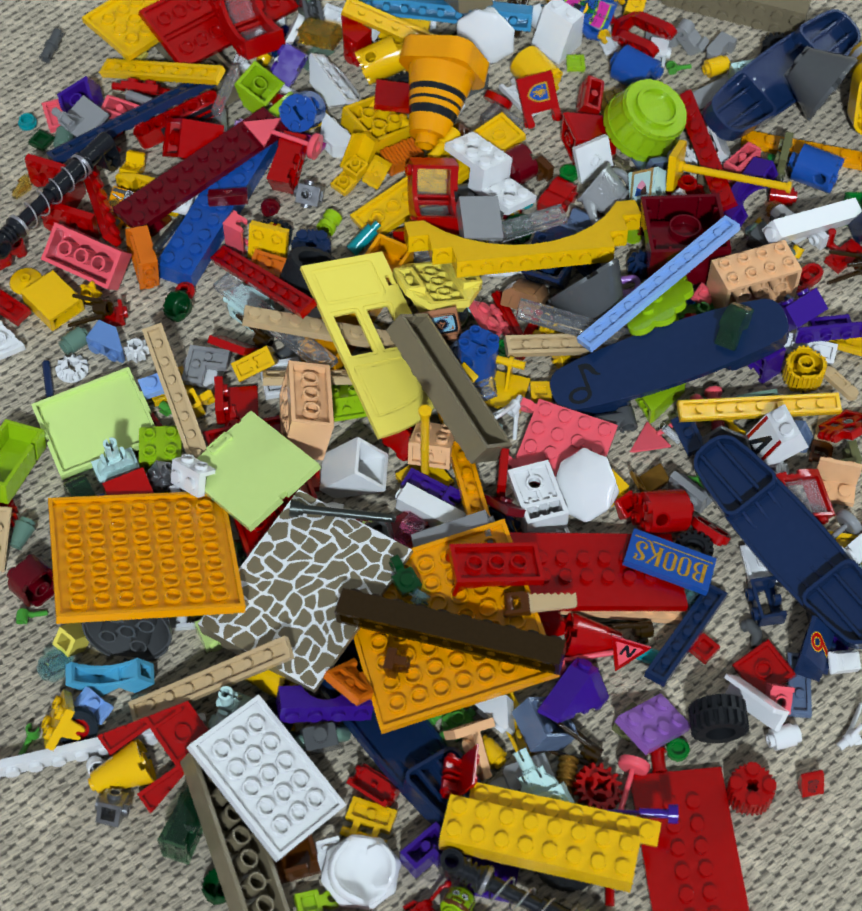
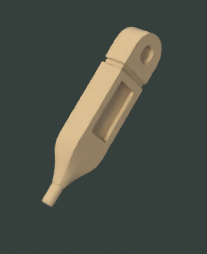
[824,366,859,401]

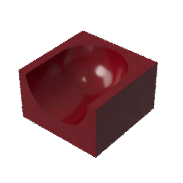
[637,193,732,285]

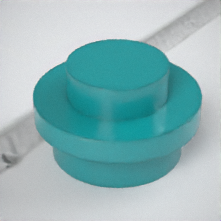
[18,113,37,131]

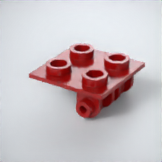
[440,744,480,799]

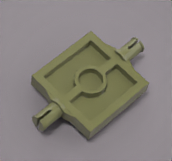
[774,131,794,182]

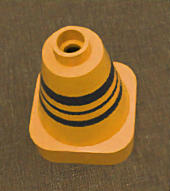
[399,35,489,151]

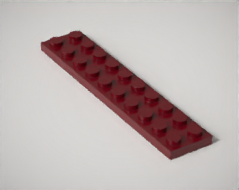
[112,107,288,228]

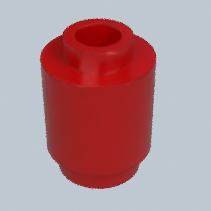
[768,187,798,206]

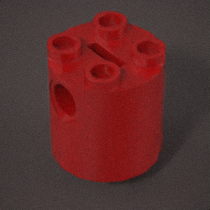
[631,488,694,534]

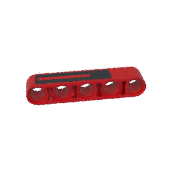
[133,90,224,149]

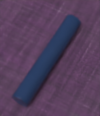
[42,360,54,398]

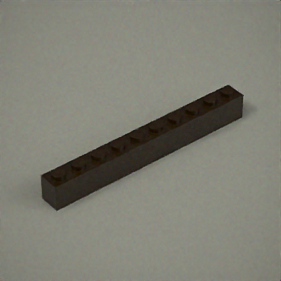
[334,588,566,675]

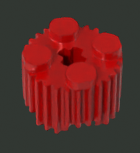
[726,762,777,816]

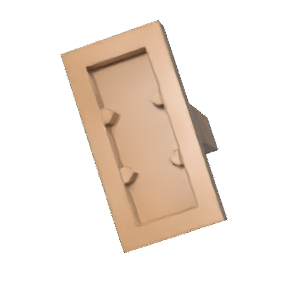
[443,717,495,780]

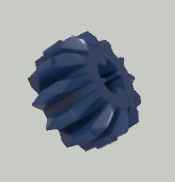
[627,249,647,281]

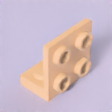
[408,421,455,470]
[816,457,862,507]

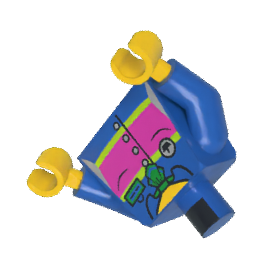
[573,0,626,44]

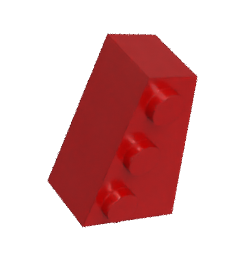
[266,130,309,194]

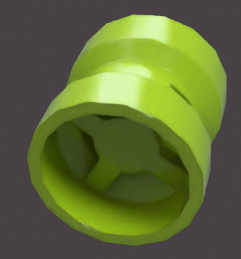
[316,209,342,236]

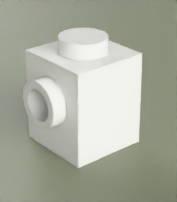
[651,37,672,67]

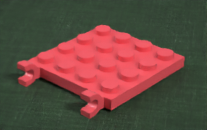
[498,397,618,485]

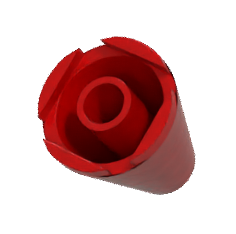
[564,612,625,657]

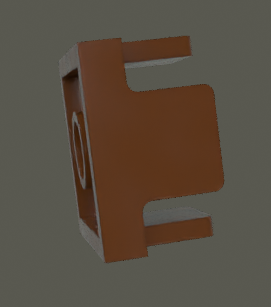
[272,834,321,884]

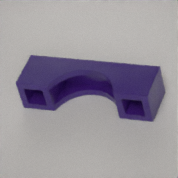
[723,157,778,227]
[276,685,374,723]

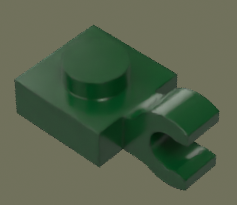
[389,554,422,598]

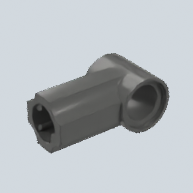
[594,406,638,433]

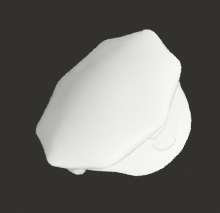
[457,7,515,63]
[555,448,619,522]
[321,834,401,910]

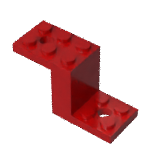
[24,153,100,239]

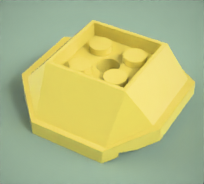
[393,261,483,313]

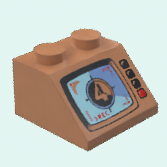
[416,306,463,341]

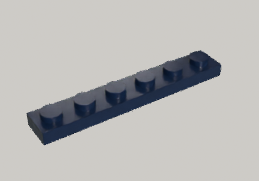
[644,584,728,687]

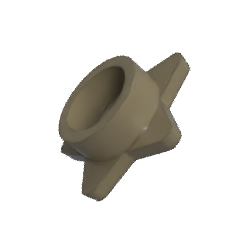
[613,155,634,172]

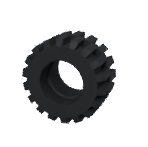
[688,694,749,743]

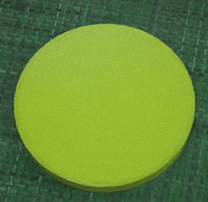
[627,230,642,244]

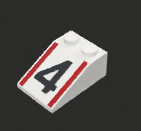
[745,404,808,468]

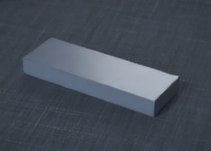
[787,652,812,718]

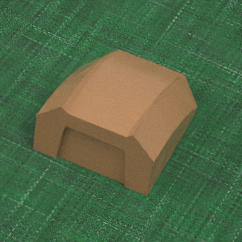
[500,277,551,317]

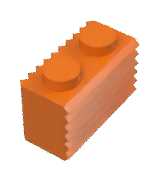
[380,137,424,177]

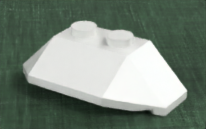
[309,53,362,108]

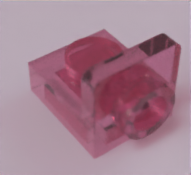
[393,512,428,548]

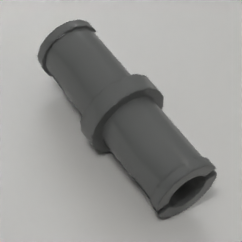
[39,28,64,63]

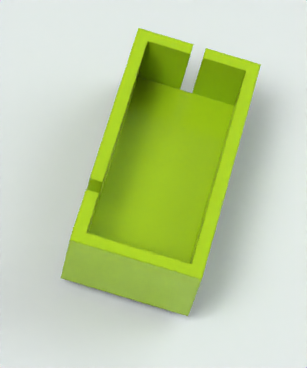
[0,419,46,505]

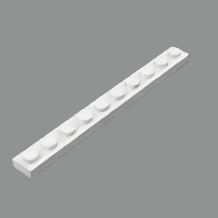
[0,712,208,778]

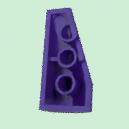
[57,76,105,124]
[537,657,609,723]

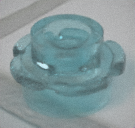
[409,588,430,605]

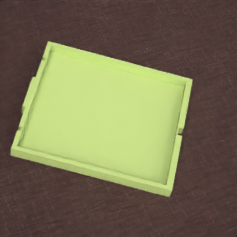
[31,367,156,480]
[196,411,321,532]

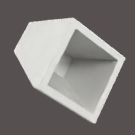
[531,0,584,64]
[320,437,389,498]

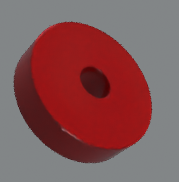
[483,90,513,111]

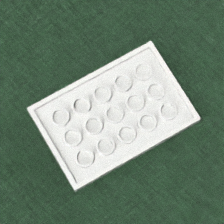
[187,694,346,862]

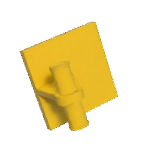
[482,355,531,413]

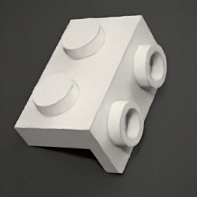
[171,454,216,498]

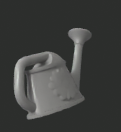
[577,163,630,225]

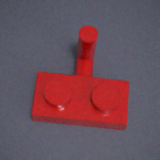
[824,228,862,274]

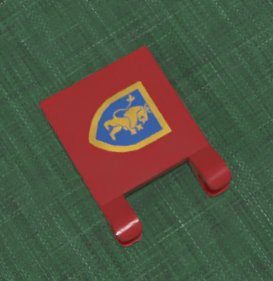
[516,70,562,129]

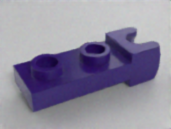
[401,467,461,507]

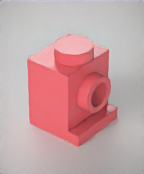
[765,683,795,715]

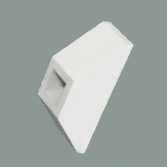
[320,113,351,158]
[470,694,515,736]

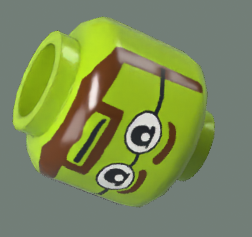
[440,886,475,911]

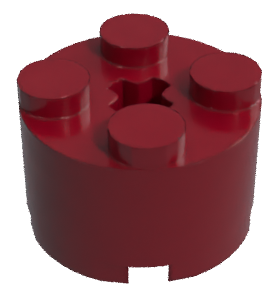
[504,143,538,185]
[7,554,54,607]

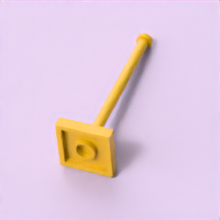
[666,140,793,193]
[395,405,454,487]

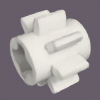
[123,337,150,364]

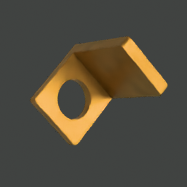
[629,463,669,492]

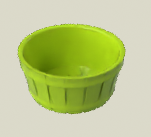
[603,79,687,162]

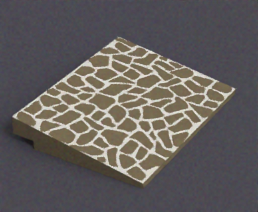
[198,490,413,692]

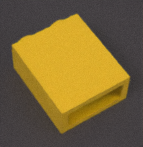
[21,270,85,331]

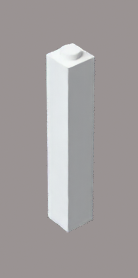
[762,198,862,244]
[394,482,466,527]

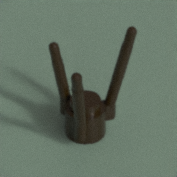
[827,250,862,285]
[68,294,114,327]
[236,314,274,348]
[599,620,654,644]
[549,722,604,766]

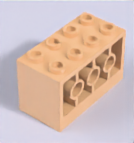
[706,240,802,309]
[279,360,334,461]

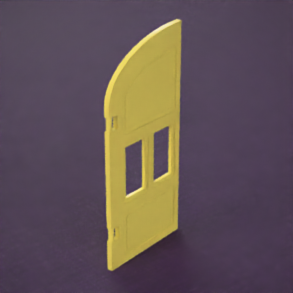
[300,251,434,439]

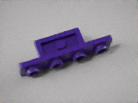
[794,314,862,344]

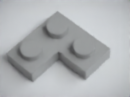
[182,345,231,387]

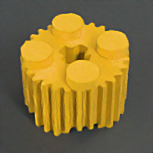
[782,345,827,393]

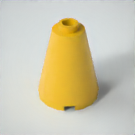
[88,739,157,794]

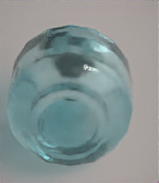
[36,649,72,682]

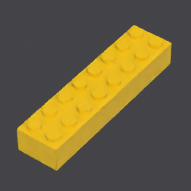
[439,794,641,893]

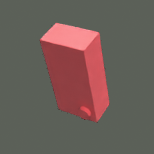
[41,223,132,291]

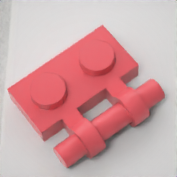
[469,300,512,337]

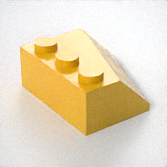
[340,96,412,156]

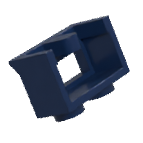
[745,576,787,627]

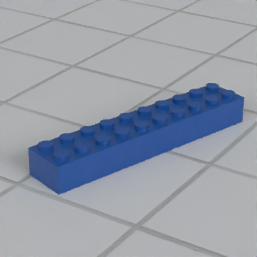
[158,140,278,288]

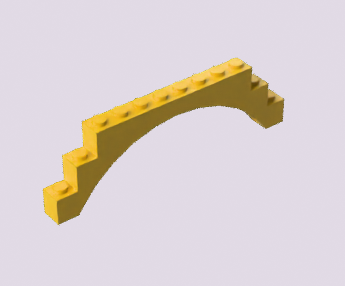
[404,200,641,278]

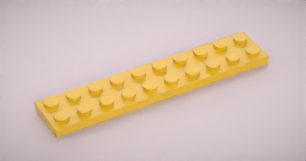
[350,112,526,242]

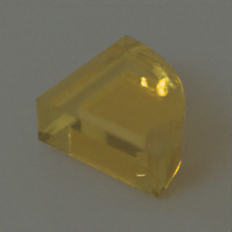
[12,174,32,200]

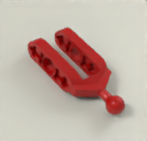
[610,11,677,58]

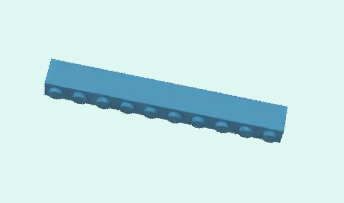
[359,0,533,32]

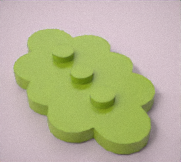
[627,275,694,336]

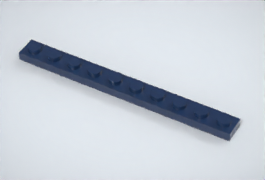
[46,81,221,164]

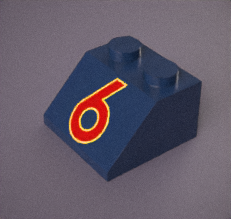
[794,615,836,682]

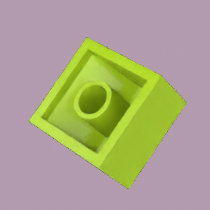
[234,61,285,113]

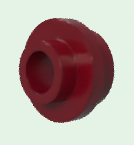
[261,198,280,217]

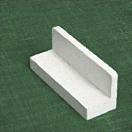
[724,674,790,732]

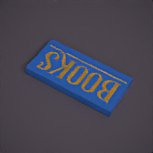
[622,528,717,596]

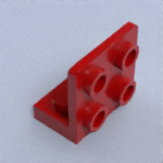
[214,376,259,425]

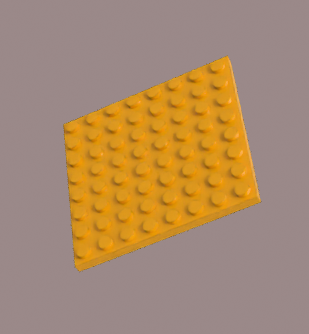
[48,492,245,624]
[353,519,560,734]

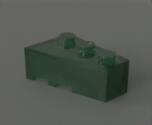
[157,785,203,865]

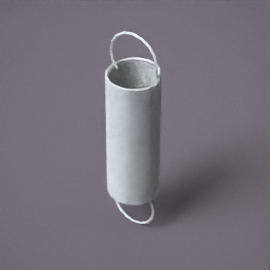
[659,422,680,446]

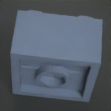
[512,697,578,752]

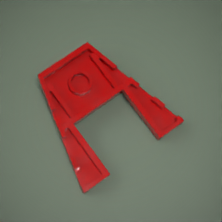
[97,701,209,813]

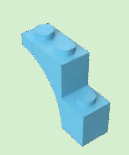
[65,658,155,697]

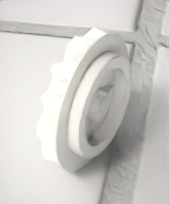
[55,353,89,383]

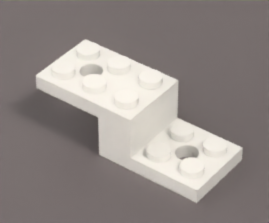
[444,131,536,215]
[507,460,570,533]

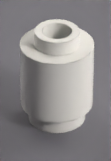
[765,723,802,751]

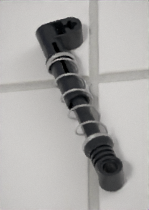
[0,131,121,259]
[438,848,578,911]

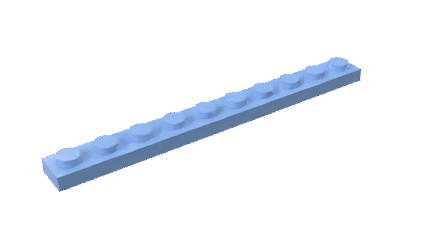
[576,215,741,353]

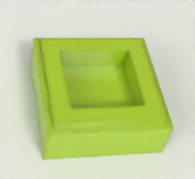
[566,55,585,72]

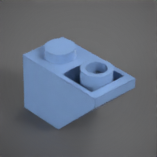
[86,320,125,363]

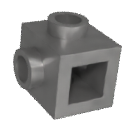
[294,179,325,208]
[146,460,174,493]
[95,788,131,827]

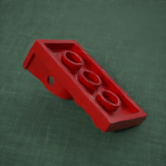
[445,542,545,597]

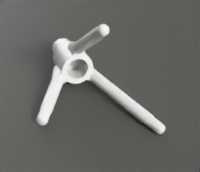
[492,395,523,440]
[836,703,862,751]

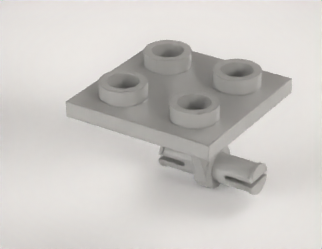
[51,95,110,137]

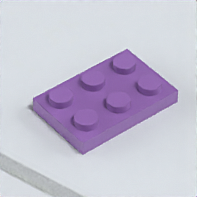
[615,693,690,755]

